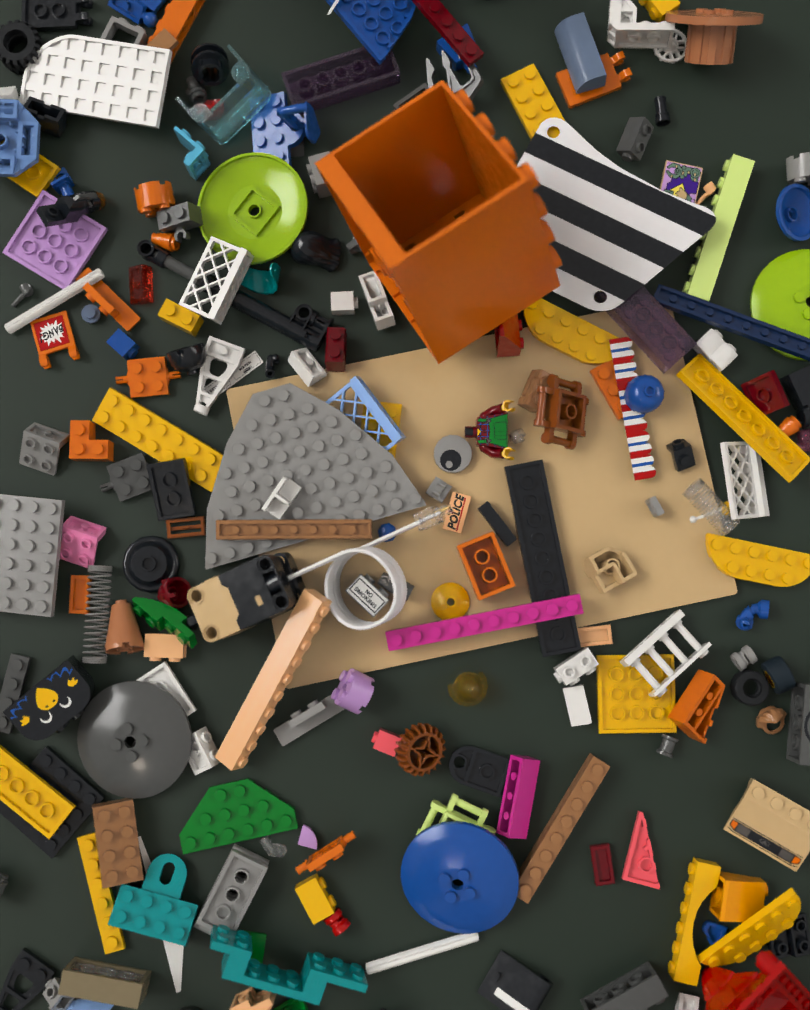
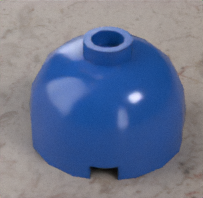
[624,374,665,414]

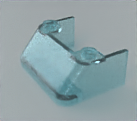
[175,44,271,144]

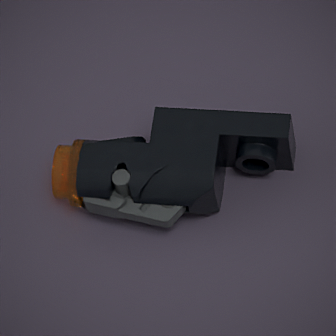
[36,191,106,227]

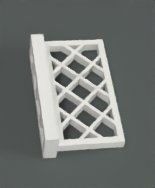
[179,236,254,325]
[720,441,770,520]

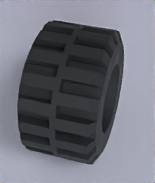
[0,20,45,75]

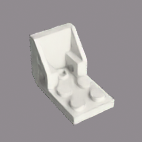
[607,0,675,49]

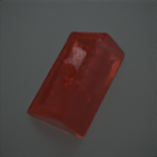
[129,264,154,305]

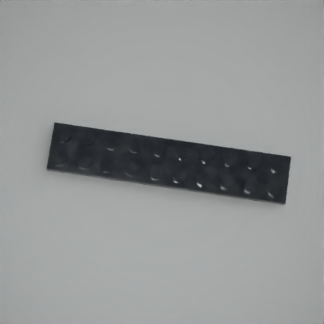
[504,459,581,657]

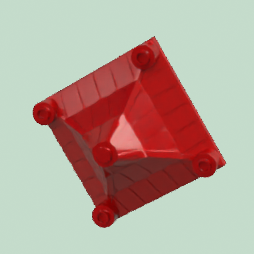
[701,950,810,1010]

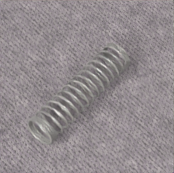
[81,565,113,664]

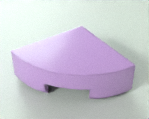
[298,824,318,850]

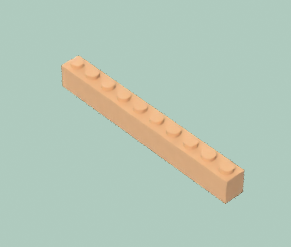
[215,589,332,771]

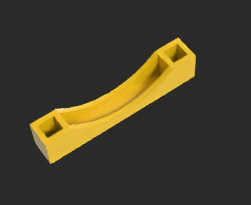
[668,857,721,986]

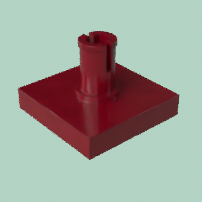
[741,370,790,415]

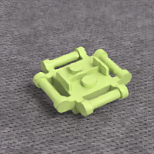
[416,793,496,836]

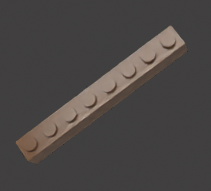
[517,753,610,904]

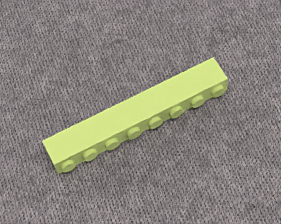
[682,154,755,302]

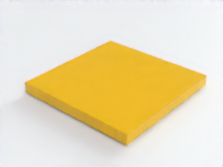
[596,654,677,734]

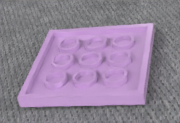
[2,190,108,289]

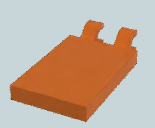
[556,51,633,109]

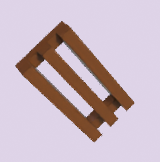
[166,516,206,539]

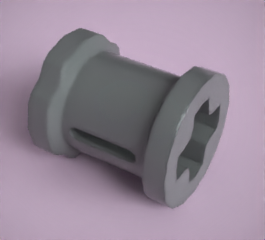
[656,733,679,758]

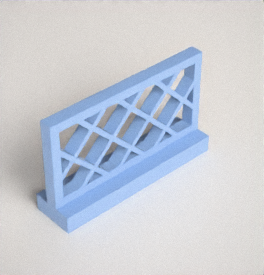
[326,376,406,450]

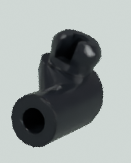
[265,354,280,378]

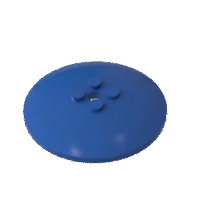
[401,821,519,934]

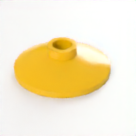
[431,583,470,620]

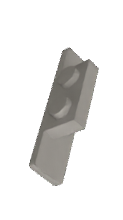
[274,695,344,746]

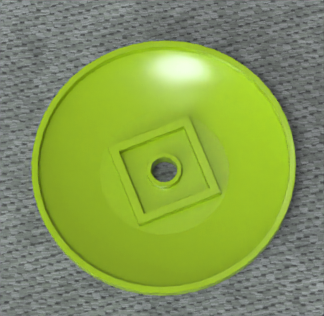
[197,152,308,265]
[750,249,810,361]

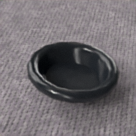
[122,535,180,593]

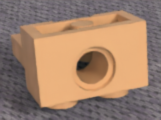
[229,987,276,1010]

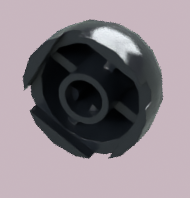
[166,343,206,375]

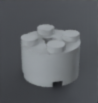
[786,152,810,186]

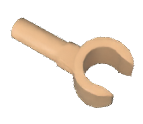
[695,181,716,205]

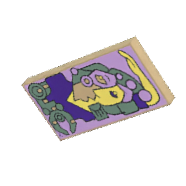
[659,160,703,203]

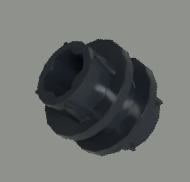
[190,43,229,86]

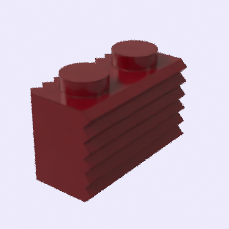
[325,327,347,372]

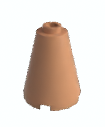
[105,600,144,655]

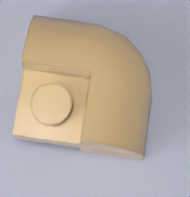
[584,547,638,594]

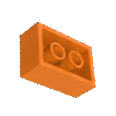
[456,531,516,601]

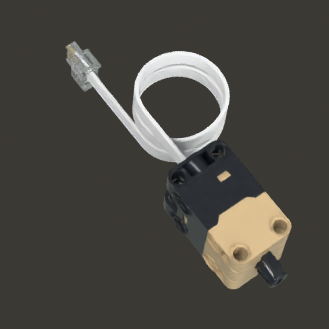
[186,504,454,642]

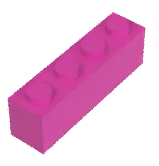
[496,754,541,839]

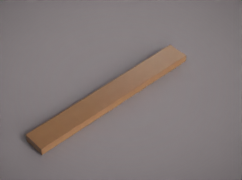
[216,519,372,540]

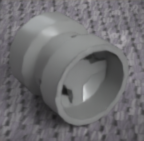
[730,645,758,672]

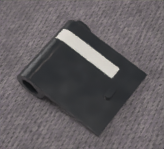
[477,950,553,1010]

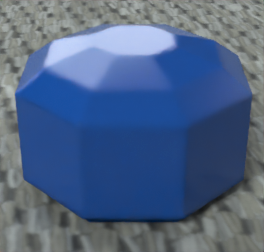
[378,523,396,542]

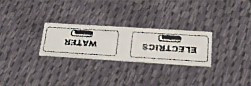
[204,351,264,404]

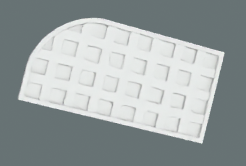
[19,34,173,129]

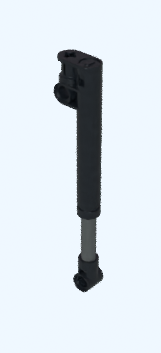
[137,240,334,352]

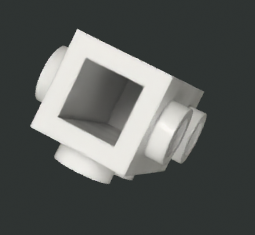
[553,647,599,686]

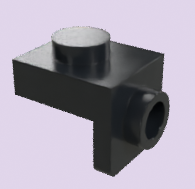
[666,439,696,472]

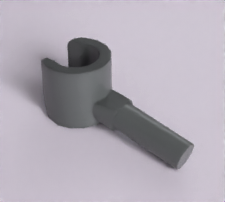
[11,283,34,307]

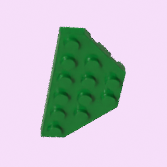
[179,778,299,854]

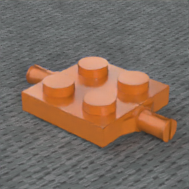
[115,356,181,398]
[295,830,357,875]

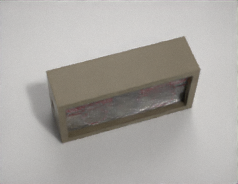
[58,957,151,1009]

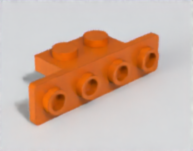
[75,267,141,332]

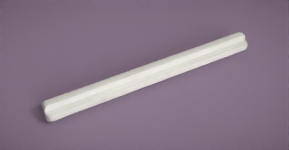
[4,268,105,334]
[365,933,479,975]

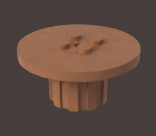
[665,8,764,65]

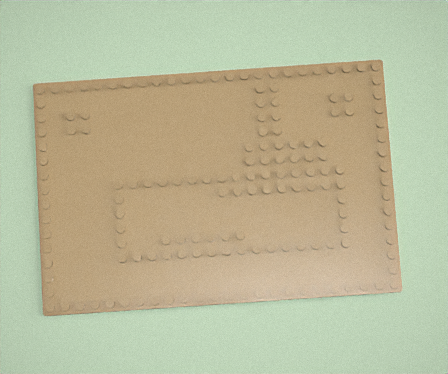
[226,301,738,689]

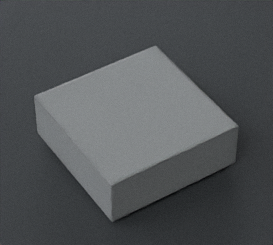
[645,496,665,517]

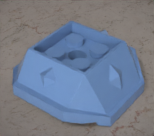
[0,99,41,177]

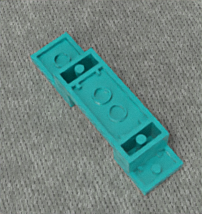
[210,925,368,1006]

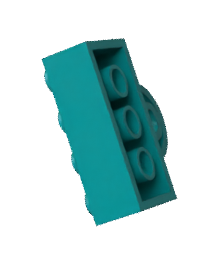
[108,854,200,946]

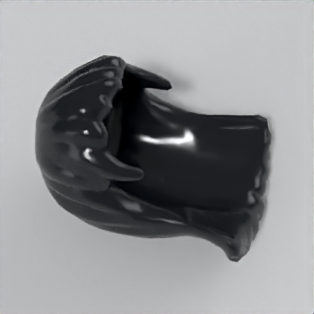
[288,230,342,272]

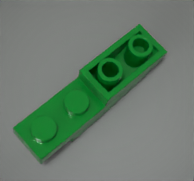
[132,597,198,649]

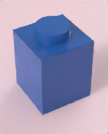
[106,328,140,360]

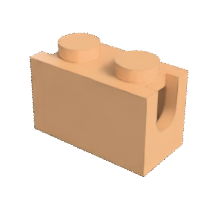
[144,633,187,662]

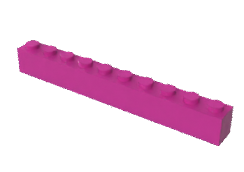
[385,594,584,651]

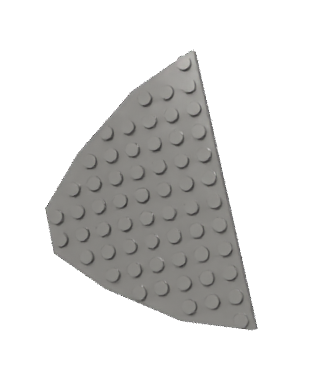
[205,383,426,569]

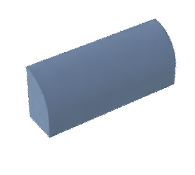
[554,12,607,94]

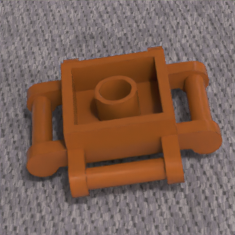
[533,374,589,450]

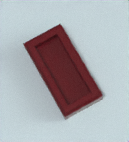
[589,843,616,886]

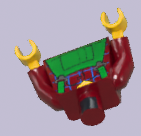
[465,400,515,461]

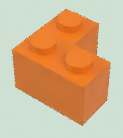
[69,420,114,462]

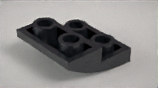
[767,912,810,959]

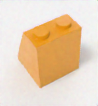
[709,871,768,922]

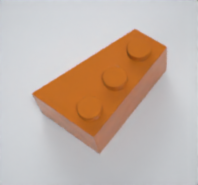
[668,669,726,744]

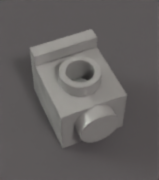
[42,977,75,1010]

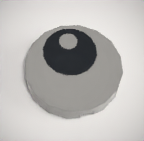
[434,435,472,473]

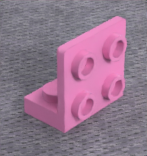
[60,516,107,568]

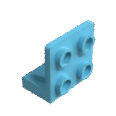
[173,126,211,180]

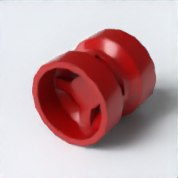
[323,907,351,936]

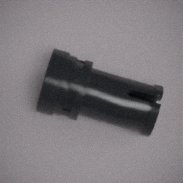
[654,96,671,127]

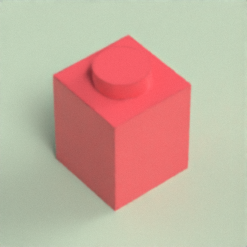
[371,728,401,757]

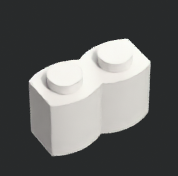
[692,328,738,372]

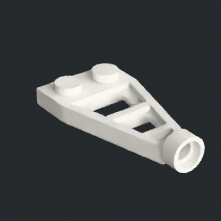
[193,336,246,416]

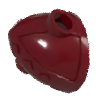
[157,577,192,609]

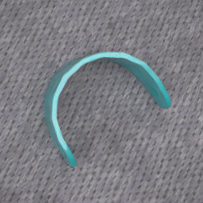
[241,263,281,295]

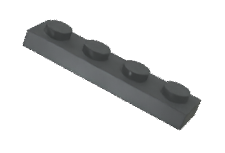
[0,653,32,734]

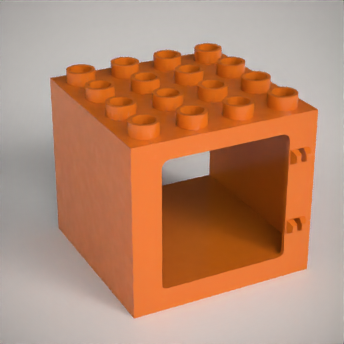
[315,80,563,364]

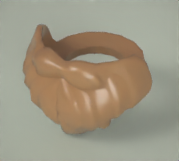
[756,706,787,735]

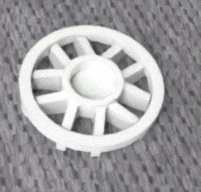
[654,29,687,64]

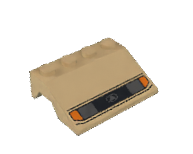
[723,778,810,872]

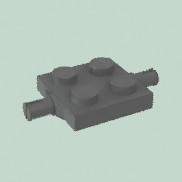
[100,453,152,502]

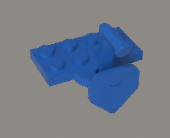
[250,91,320,167]

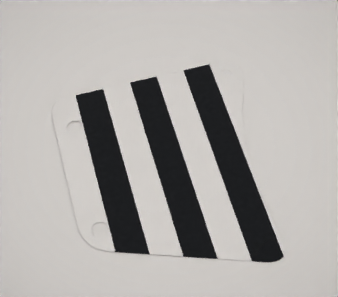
[517,117,716,311]

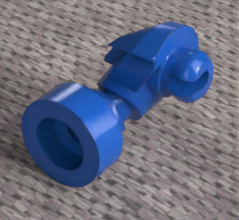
[736,599,769,631]

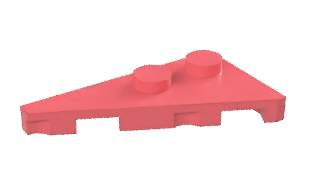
[621,810,660,890]

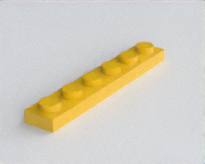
[77,832,126,954]

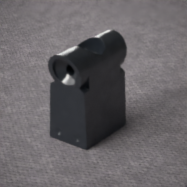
[780,365,810,429]

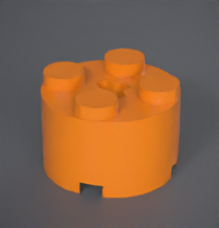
[134,181,176,218]

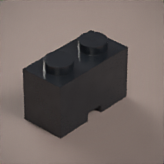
[24,96,68,138]

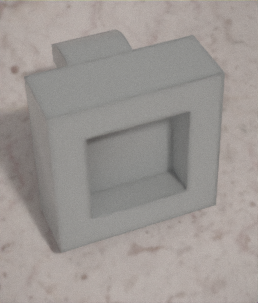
[426,477,452,503]

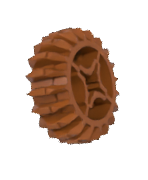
[394,722,446,777]

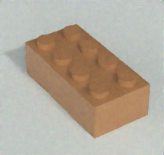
[92,798,144,889]

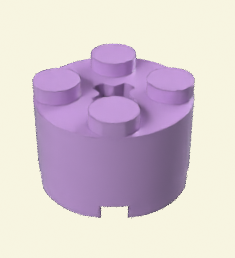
[331,668,375,714]

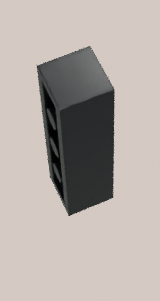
[478,501,517,547]

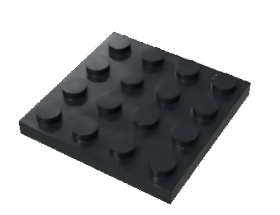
[0,746,106,858]

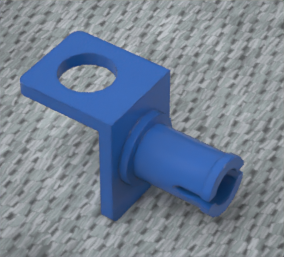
[50,167,75,196]

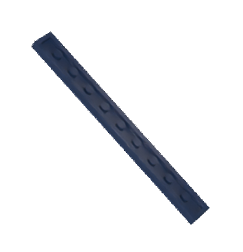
[651,284,810,361]

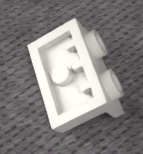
[188,726,220,775]

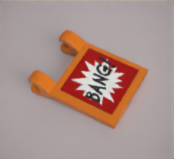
[30,310,80,369]

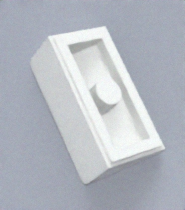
[288,347,327,387]
[562,684,592,726]

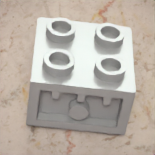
[19,422,70,476]

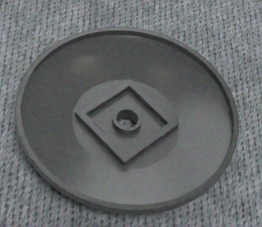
[77,680,192,799]

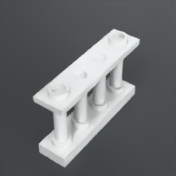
[619,609,712,697]

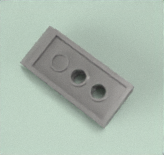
[193,843,270,935]

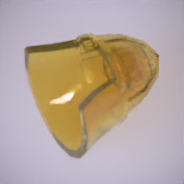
[448,672,488,707]

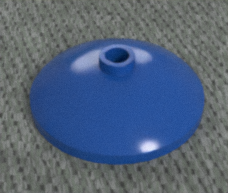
[775,183,810,241]

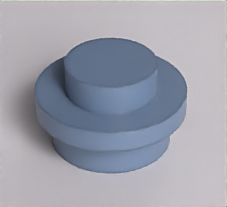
[81,304,101,324]

